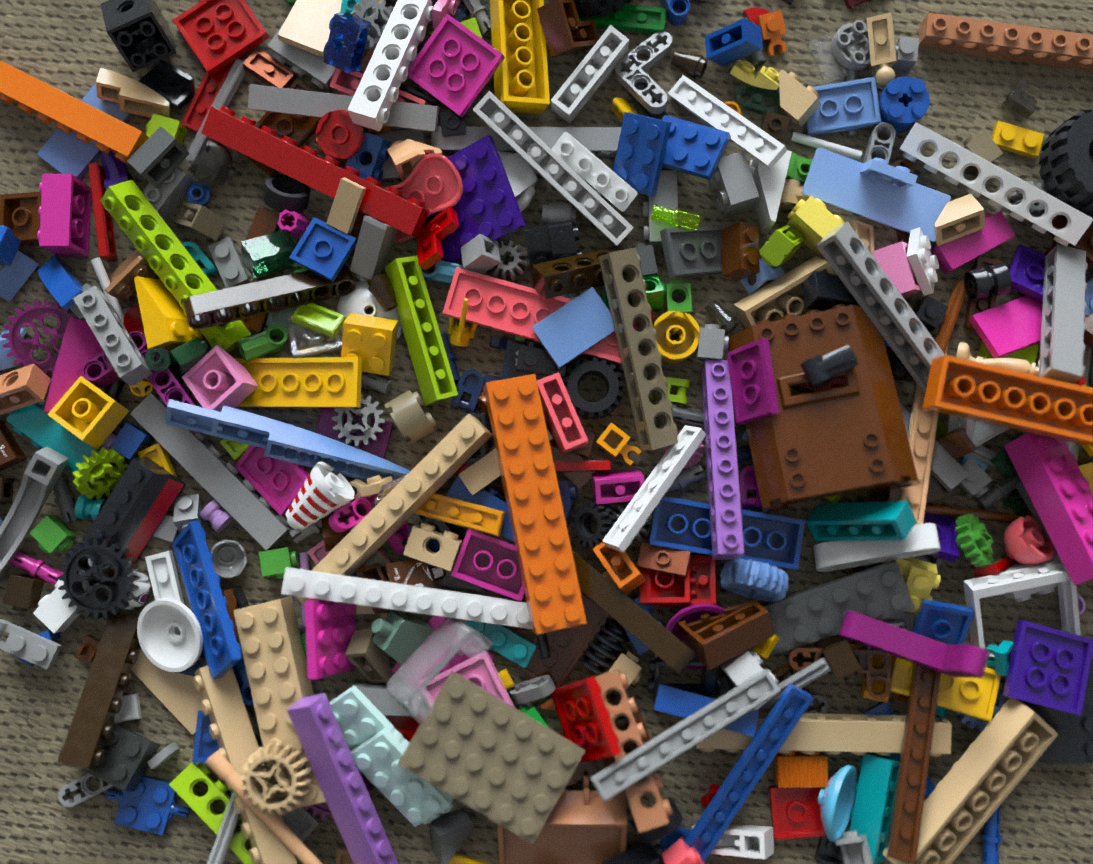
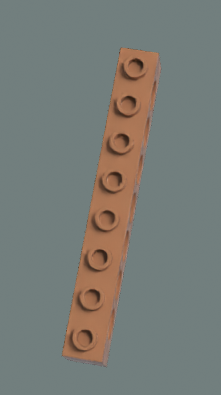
[918,13,1093,72]

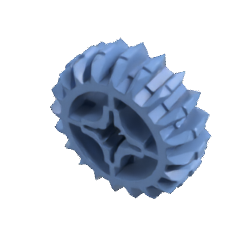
[720,559,789,602]

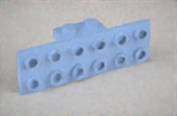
[802,147,951,242]

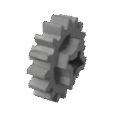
[349,0,393,52]
[332,394,386,447]

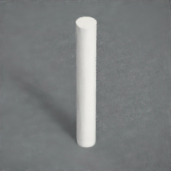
[791,132,862,161]
[90,257,124,323]

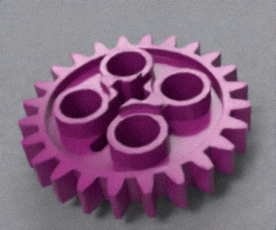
[1,299,76,375]

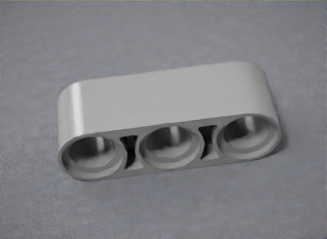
[862,123,895,164]

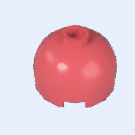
[1003,515,1056,566]

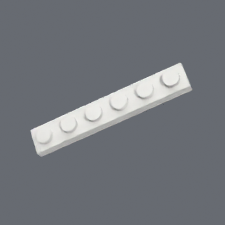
[668,75,787,169]
[603,425,707,552]

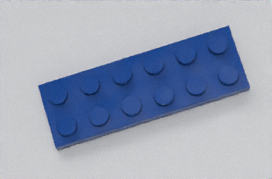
[172,520,242,680]

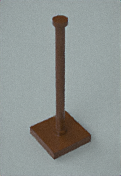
[869,486,1028,523]

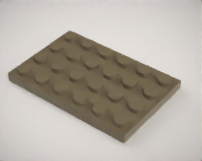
[398,671,585,844]

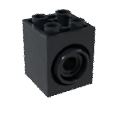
[101,0,177,72]

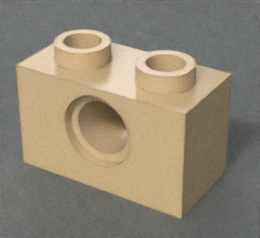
[403,522,463,571]

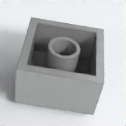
[708,151,759,218]

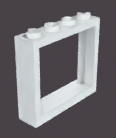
[963,560,1081,670]

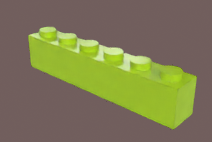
[385,256,458,406]

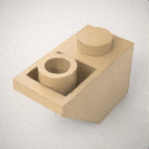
[779,69,821,127]

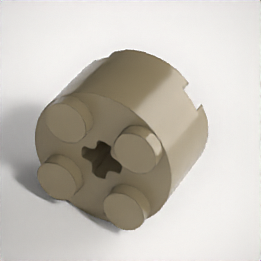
[384,390,437,446]

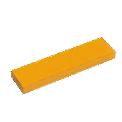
[414,493,506,536]

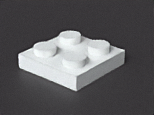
[907,227,939,296]

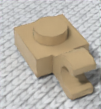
[349,475,394,500]

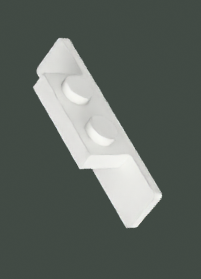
[551,132,638,212]

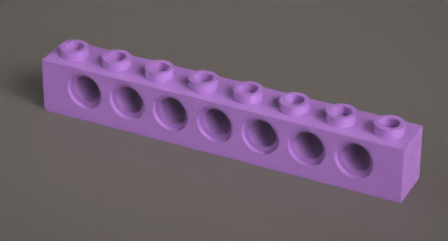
[700,360,744,560]

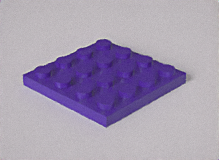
[426,135,526,263]

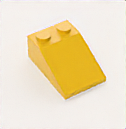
[134,276,204,351]

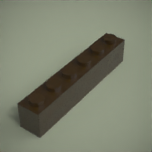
[57,613,140,772]

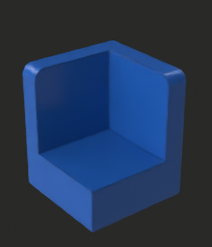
[110,422,154,459]

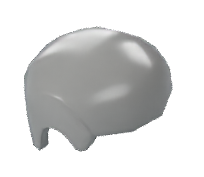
[210,539,247,579]

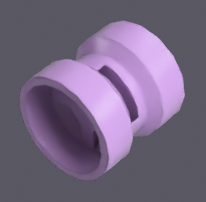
[199,499,234,533]

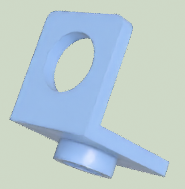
[740,259,785,294]

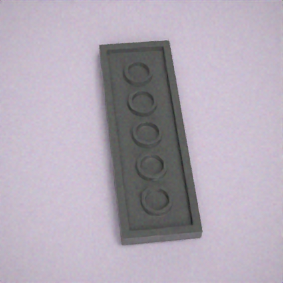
[761,560,915,656]

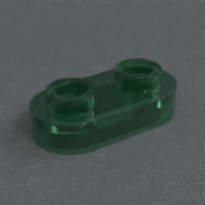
[734,83,780,115]

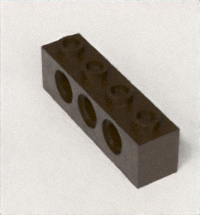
[532,245,627,299]

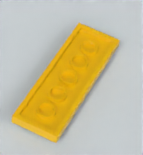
[234,357,362,408]

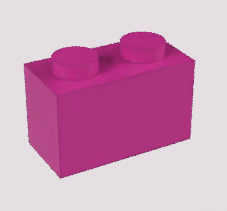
[591,469,645,504]

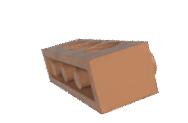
[0,364,51,415]

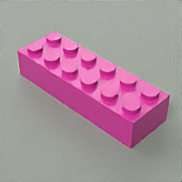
[1004,433,1093,586]

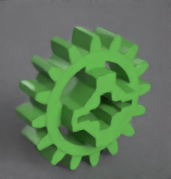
[955,513,993,568]

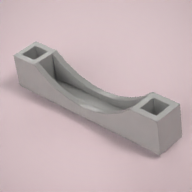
[0,446,70,583]

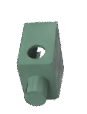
[371,611,434,669]

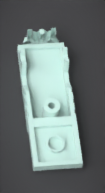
[329,685,454,827]

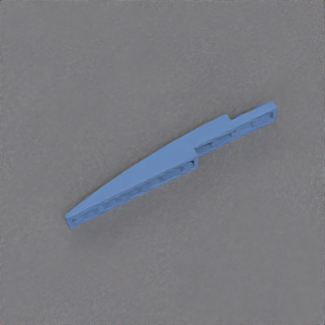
[164,399,410,486]

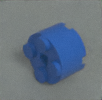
[878,77,930,133]

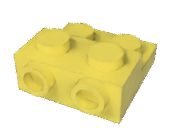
[882,557,941,614]

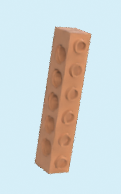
[595,669,673,833]

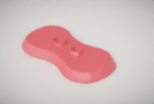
[385,153,463,243]

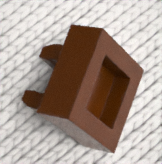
[74,634,101,666]

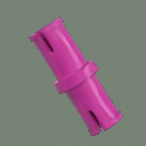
[11,551,64,586]

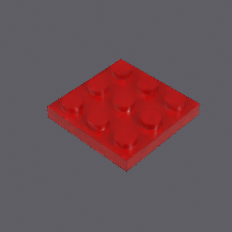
[173,0,270,76]
[551,676,621,763]

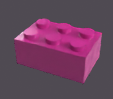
[37,174,92,258]
[451,528,525,601]

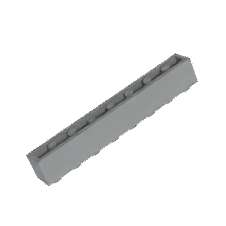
[130,393,292,551]

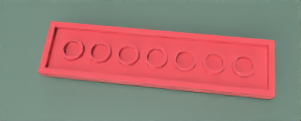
[443,267,638,365]

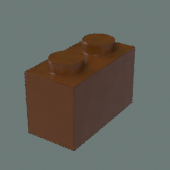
[721,221,760,280]

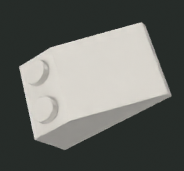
[749,150,792,234]

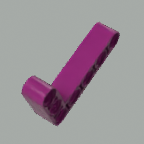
[82,331,199,433]
[839,611,989,678]

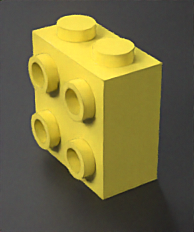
[785,196,845,258]

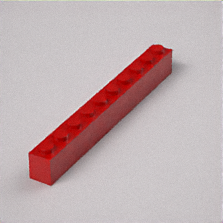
[201,106,430,237]

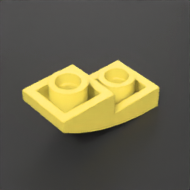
[730,60,779,90]

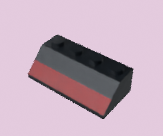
[82,457,186,565]

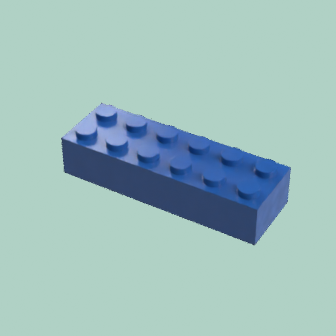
[647,496,805,570]

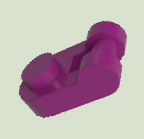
[738,465,762,510]

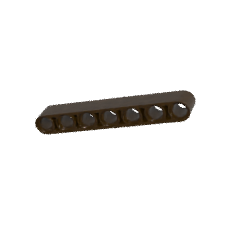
[182,264,356,329]
[572,550,696,674]

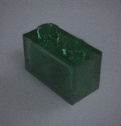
[241,231,299,278]

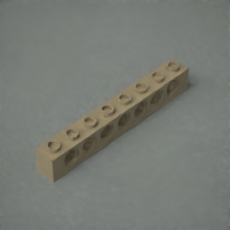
[599,248,678,450]

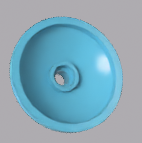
[818,765,857,843]

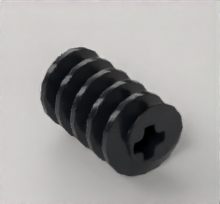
[578,618,629,675]

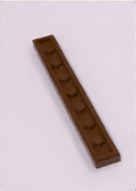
[887,663,941,864]

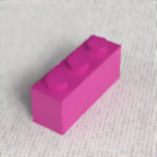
[930,211,1016,275]

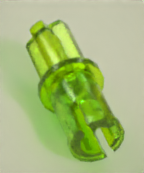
[651,204,701,230]

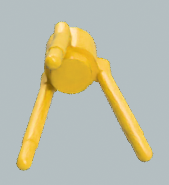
[448,291,477,347]

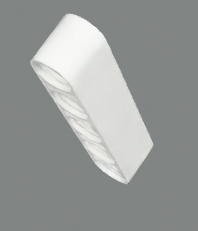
[813,523,940,572]

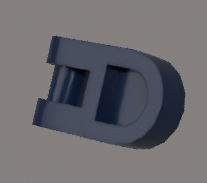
[450,369,484,414]

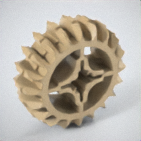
[240,742,312,816]

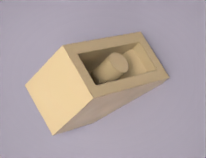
[934,194,985,246]

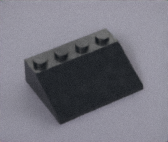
[1017,658,1093,764]

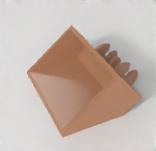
[498,776,627,864]

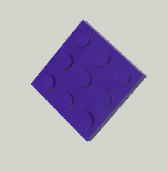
[1003,620,1093,716]

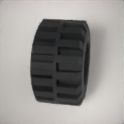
[563,356,624,420]

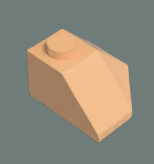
[387,139,443,182]

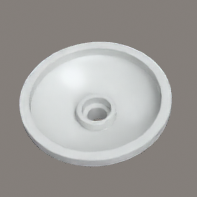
[337,281,403,339]
[137,598,203,672]

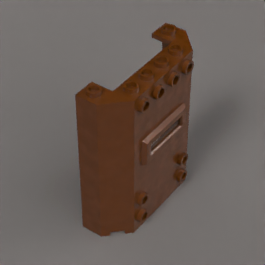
[728,304,918,513]

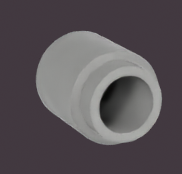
[542,203,576,224]

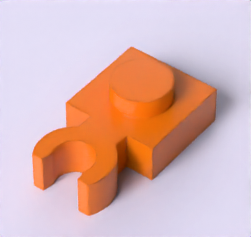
[756,10,786,57]

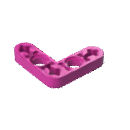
[329,491,410,556]

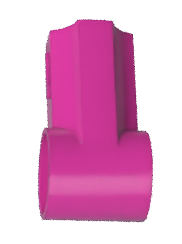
[277,210,310,242]

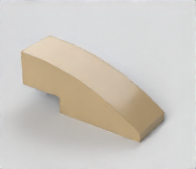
[96,68,170,118]

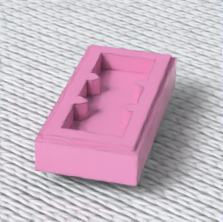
[432,0,460,30]

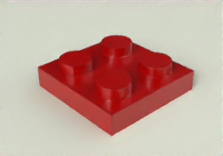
[768,786,825,840]

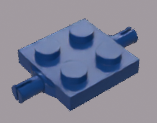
[105,775,191,835]

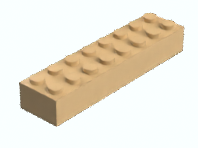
[233,596,326,808]
[882,698,1058,864]

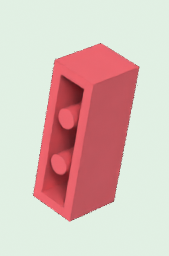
[537,372,588,455]

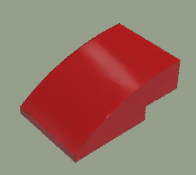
[640,556,718,608]

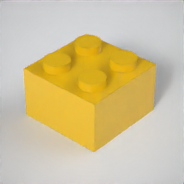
[341,313,398,376]
[48,376,129,450]

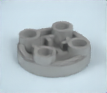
[831,20,871,70]

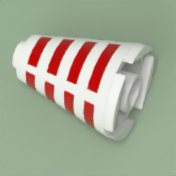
[286,462,355,530]

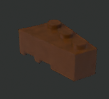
[678,600,774,670]

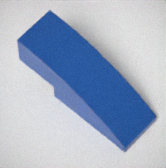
[37,254,84,310]

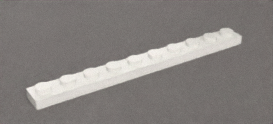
[281,567,532,629]

